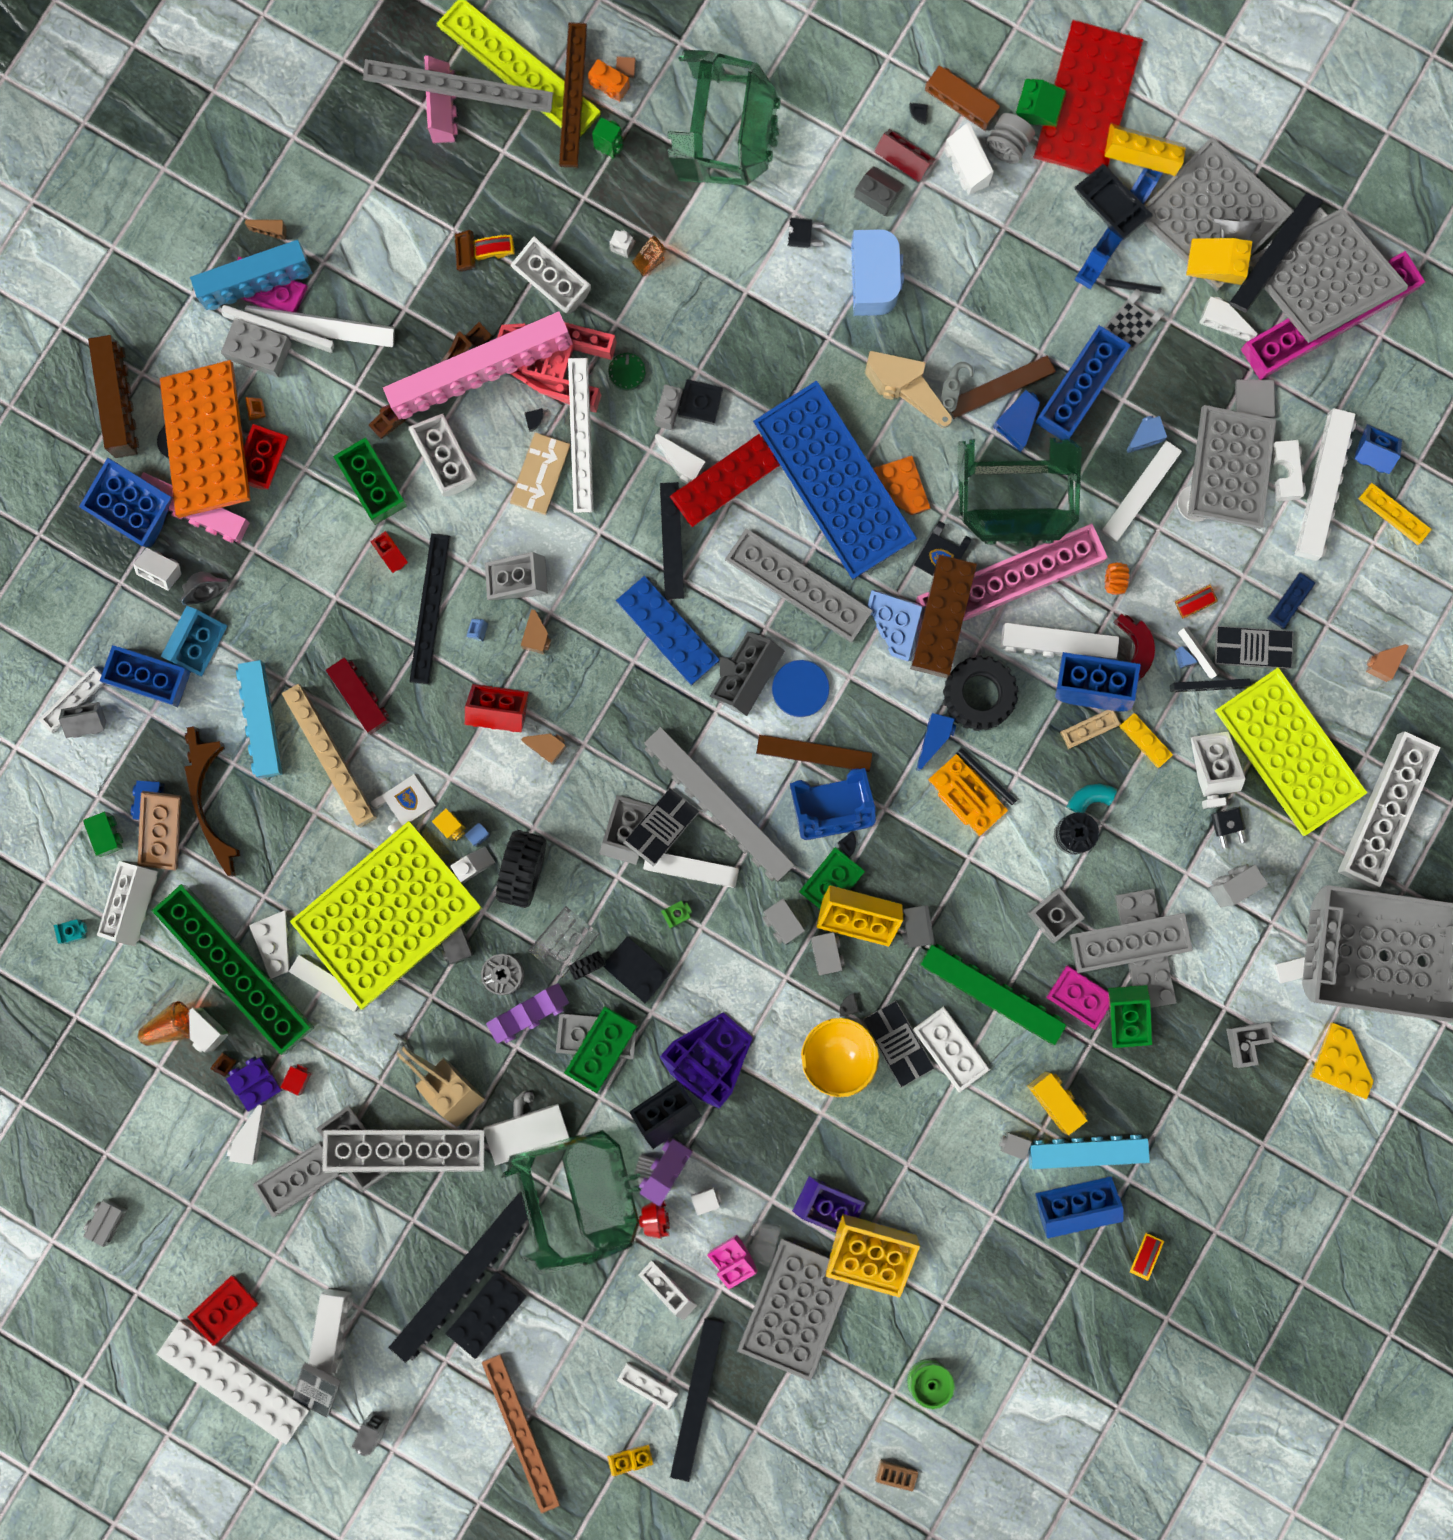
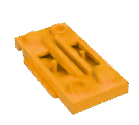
[928,754,1008,836]

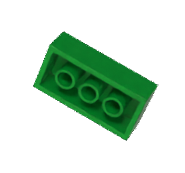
[333,437,407,525]

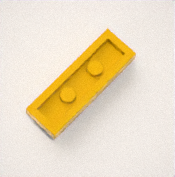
[1119,713,1173,768]

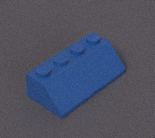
[1035,1177,1124,1239]

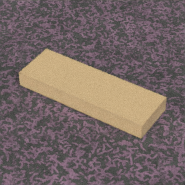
[1060,710,1121,749]

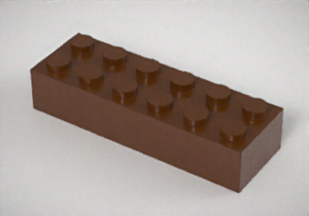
[88,335,139,458]
[910,555,977,679]

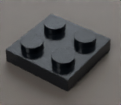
[678,379,723,425]

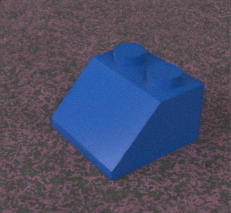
[1355,424,1402,474]

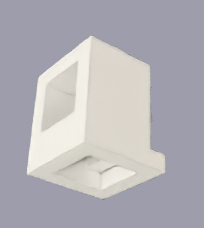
[610,230,635,258]

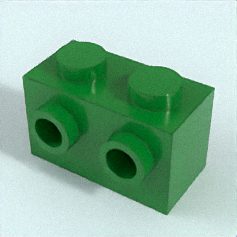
[592,117,624,158]
[83,811,123,857]

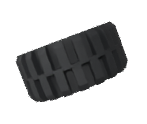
[943,655,1019,731]
[495,830,546,908]

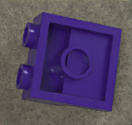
[226,1056,283,1112]

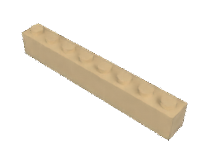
[282,684,377,828]

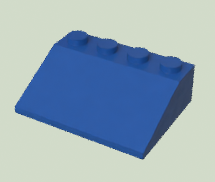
[79,457,173,548]

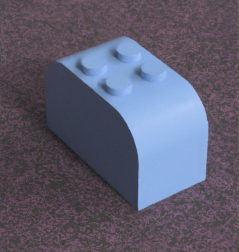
[851,230,904,316]

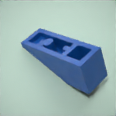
[916,713,956,771]

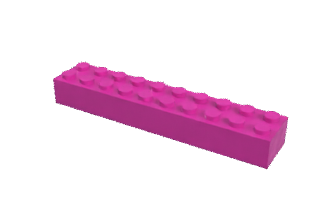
[1241,251,1425,380]

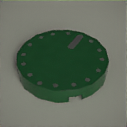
[608,352,646,391]

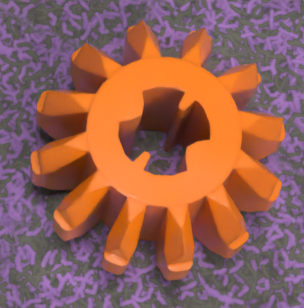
[1104,562,1130,595]

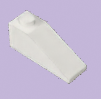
[1199,297,1257,341]
[655,433,706,484]
[227,1104,266,1165]
[638,1261,697,1320]

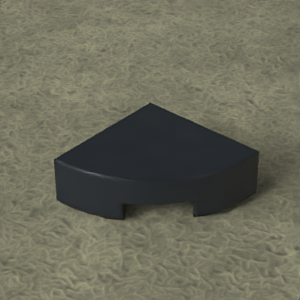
[909,103,928,125]
[524,408,544,432]
[837,831,856,858]

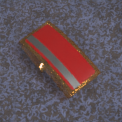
[1174,584,1218,619]

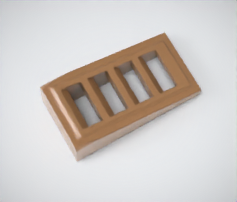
[245,219,286,240]
[875,1460,918,1492]

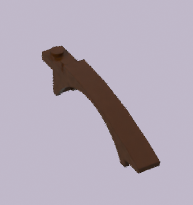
[368,322,493,439]
[184,726,241,877]

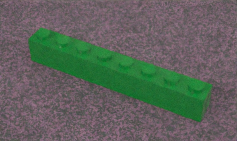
[919,944,1067,1045]

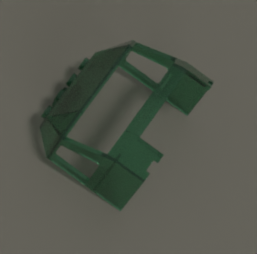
[667,49,781,185]
[957,437,1082,547]
[501,1130,641,1274]

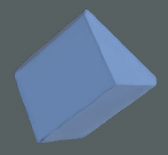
[467,619,488,641]

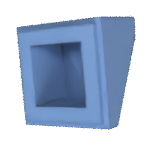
[1175,646,1198,668]
[465,823,490,847]

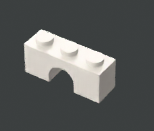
[1272,440,1306,501]

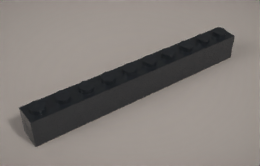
[388,1192,537,1363]

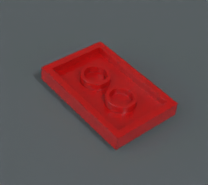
[187,1275,259,1346]

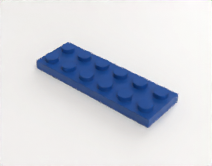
[616,576,720,686]

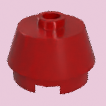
[639,1200,670,1239]

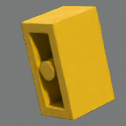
[432,809,466,841]

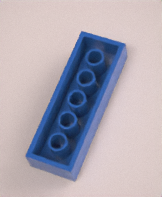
[1035,325,1131,443]

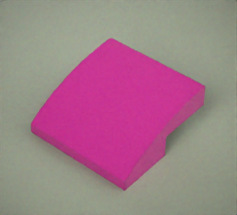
[707,1235,757,1289]

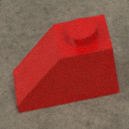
[370,531,408,573]

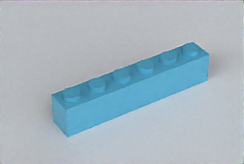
[236,660,283,779]
[1028,1134,1150,1169]

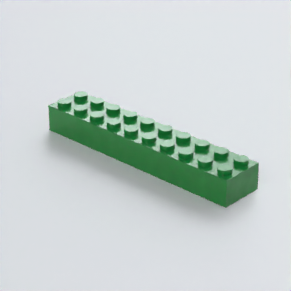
[151,884,315,1055]

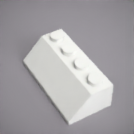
[97,861,158,947]

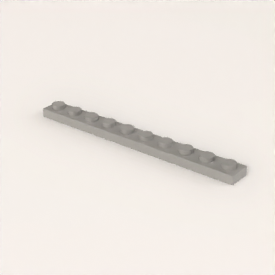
[363,59,553,113]

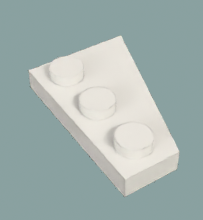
[249,910,290,979]

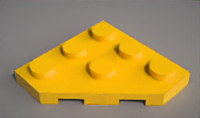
[1310,1023,1374,1100]

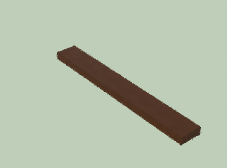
[559,22,587,168]

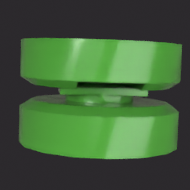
[907,1359,955,1409]

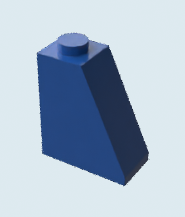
[993,390,1040,452]

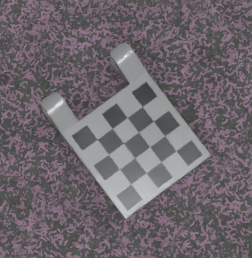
[1104,289,1165,352]

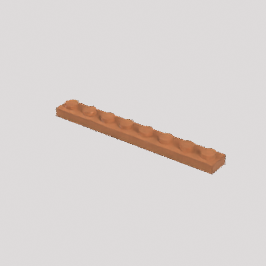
[481,1353,560,1514]

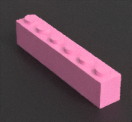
[140,472,250,543]

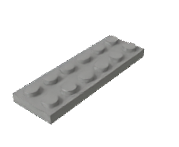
[1115,889,1176,1008]
[1069,913,1193,973]

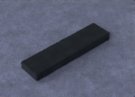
[1170,679,1251,693]

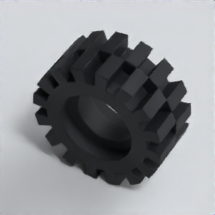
[568,951,606,980]

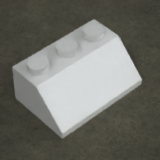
[944,123,994,195]

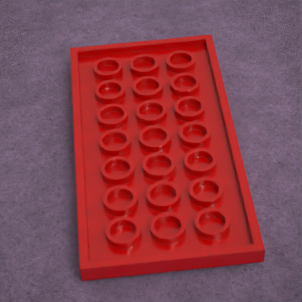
[1033,20,1144,174]

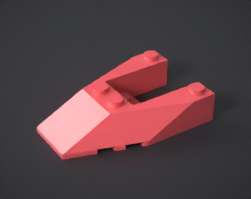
[497,322,617,413]

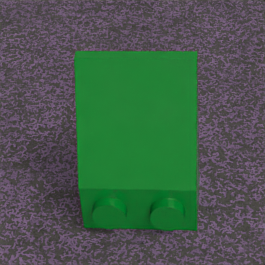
[1108,985,1152,1048]

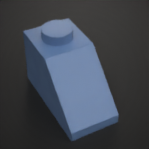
[1127,415,1167,453]

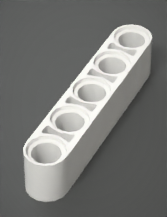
[643,854,739,888]

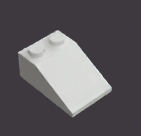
[1191,732,1245,797]

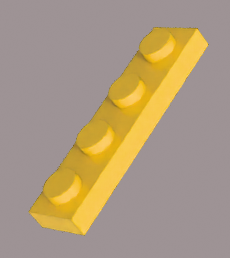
[1358,483,1432,545]

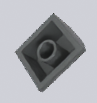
[854,166,905,216]
[901,905,934,948]

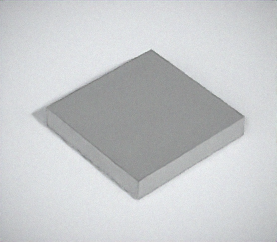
[1235,380,1275,418]

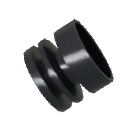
[1053,812,1099,855]

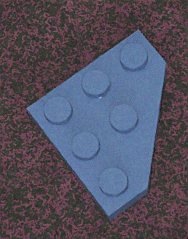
[868,590,925,662]

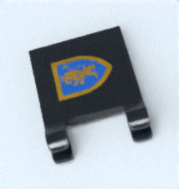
[914,521,972,576]

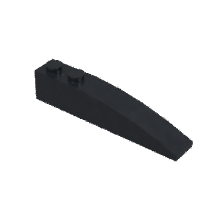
[660,482,684,600]

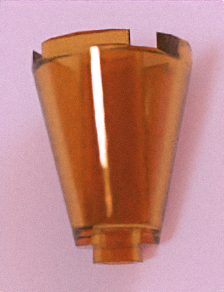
[138,1001,190,1046]

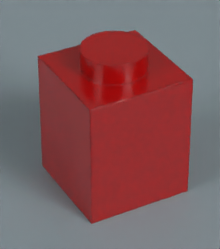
[280,1064,312,1096]

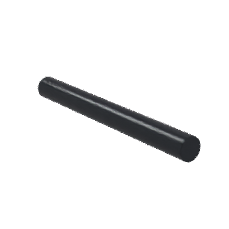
[956,748,1017,805]

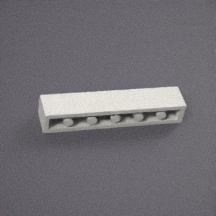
[1000,623,1119,660]

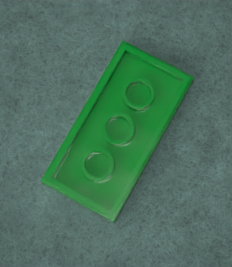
[564,1006,638,1093]

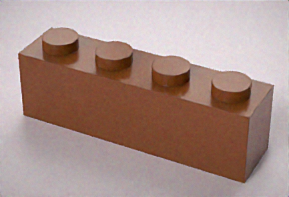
[925,65,1000,131]

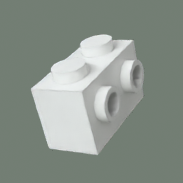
[133,548,181,591]

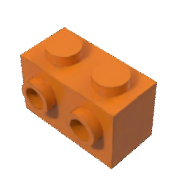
[588,59,630,102]

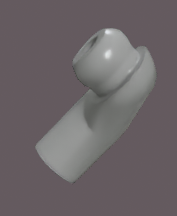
[513,1090,534,1117]

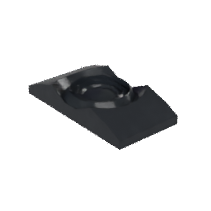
[1075,164,1153,240]

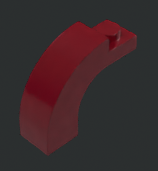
[1113,613,1155,681]

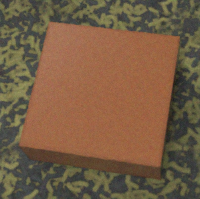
[616,57,635,78]

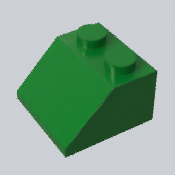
[1016,79,1066,126]

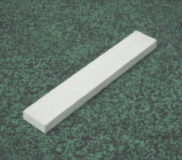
[221,305,334,353]
[1101,441,1182,542]

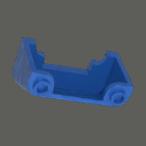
[790,768,876,840]

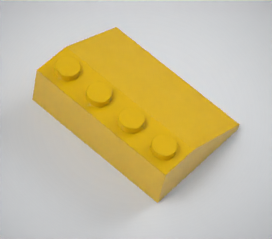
[826,1214,920,1298]

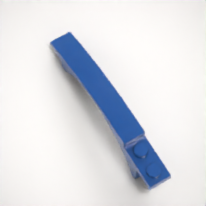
[1075,168,1163,290]

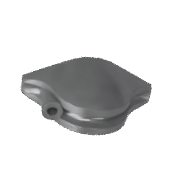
[1214,217,1264,240]
[180,571,230,605]

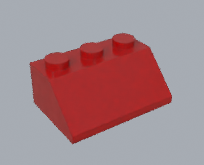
[244,424,289,490]
[464,684,529,733]

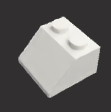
[189,1008,229,1052]

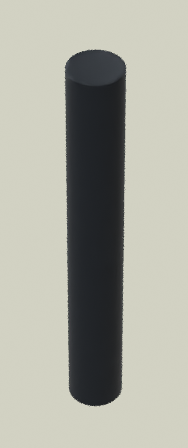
[1104,278,1161,294]

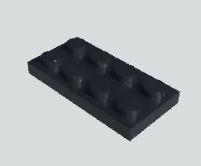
[446,1271,527,1360]

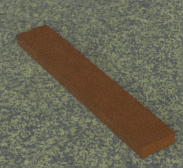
[951,355,1056,419]
[756,735,872,772]

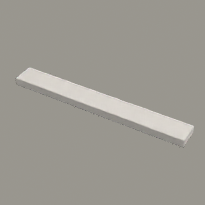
[245,305,395,347]
[568,358,594,512]

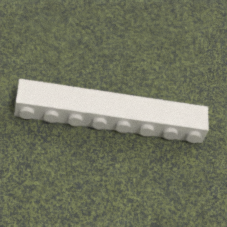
[1294,408,1356,561]

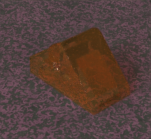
[632,236,667,276]

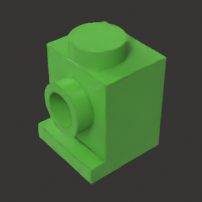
[661,900,692,929]

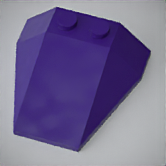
[660,1012,753,1108]

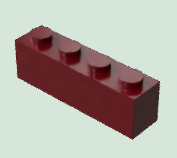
[326,657,389,735]

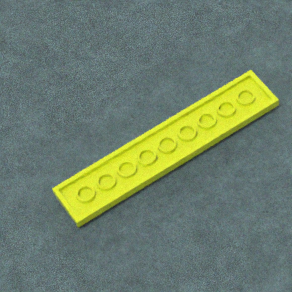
[437,0,601,137]

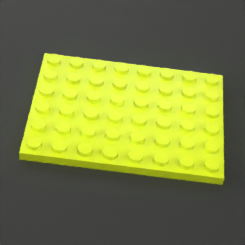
[290,821,482,1010]

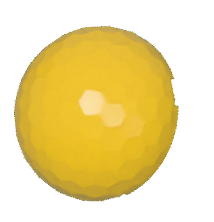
[801,1018,879,1097]

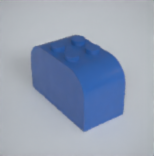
[1055,652,1141,711]

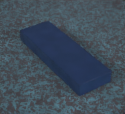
[1267,572,1315,629]

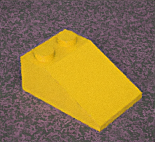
[1186,238,1253,285]

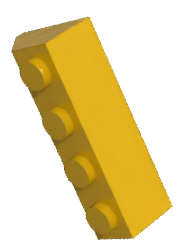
[1105,124,1186,176]
[816,885,903,947]

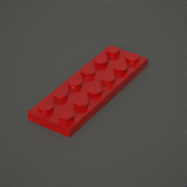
[670,434,780,527]

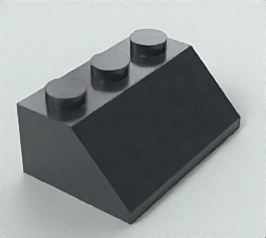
[629,1080,702,1149]

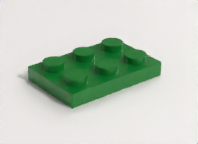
[799,847,865,909]

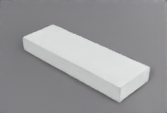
[1178,627,1220,679]
[617,1362,678,1411]

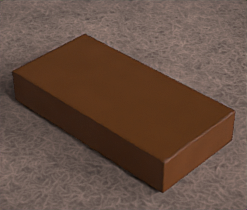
[455,230,476,272]

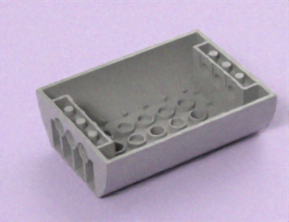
[1302,885,1453,1023]

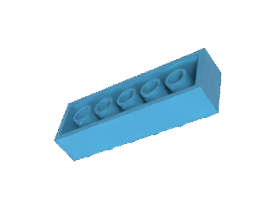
[190,240,312,310]

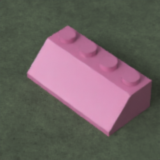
[424,56,458,143]

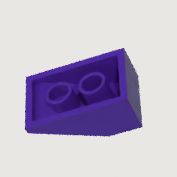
[792,1176,865,1233]

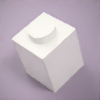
[691,1187,722,1216]

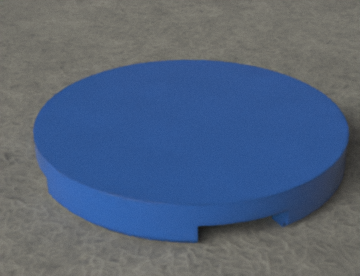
[772,660,829,717]

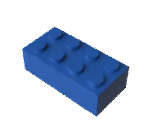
[100,645,191,708]

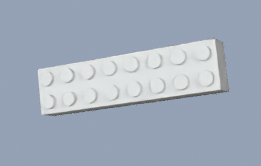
[1338,732,1440,888]
[322,1130,484,1172]

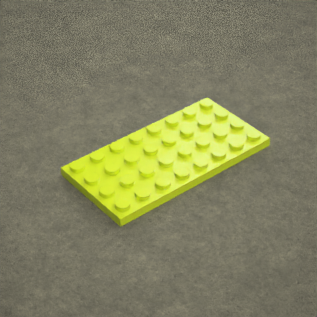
[1214,668,1367,836]

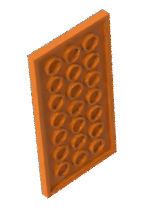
[160,360,251,518]

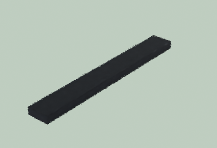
[1230,193,1323,313]
[409,533,451,685]
[670,1318,724,1482]

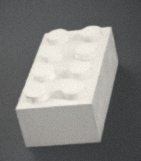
[309,1288,353,1376]

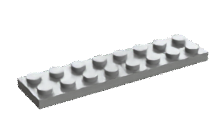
[725,528,873,643]

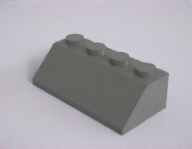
[709,631,785,716]

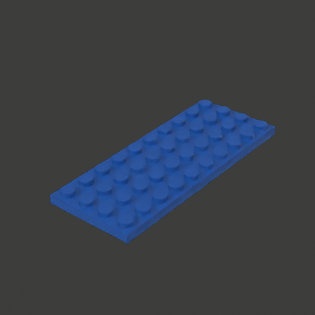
[753,380,917,580]

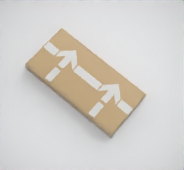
[510,433,571,515]

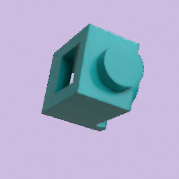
[53,919,87,944]

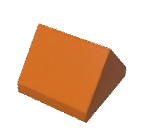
[245,397,266,420]

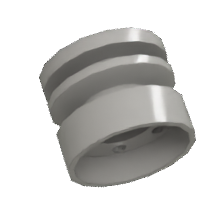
[985,113,1035,164]
[481,954,525,995]

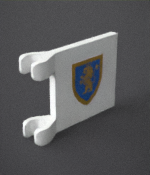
[371,774,436,834]

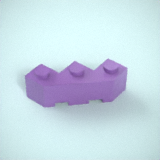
[486,983,569,1044]
[639,1138,693,1207]

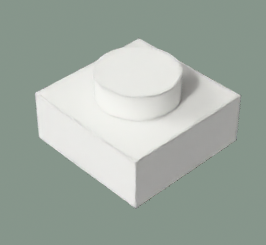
[1202,795,1226,809]

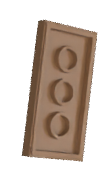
[137,791,182,871]

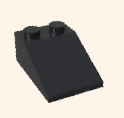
[603,937,671,1004]

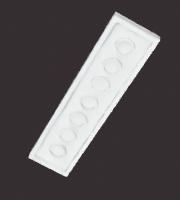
[156,1320,310,1445]

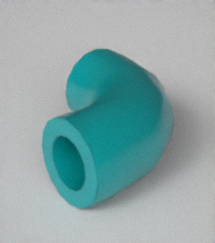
[1066,783,1117,813]

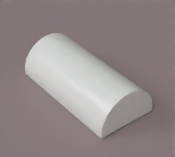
[510,237,591,314]
[408,413,477,497]

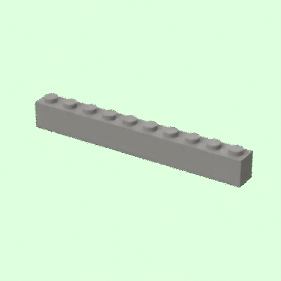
[644,727,794,882]

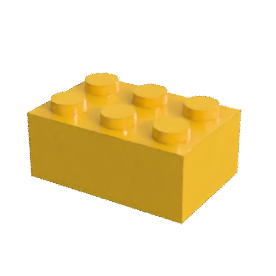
[1027,1072,1087,1135]

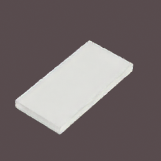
[913,1006,990,1093]
[483,1104,570,1165]

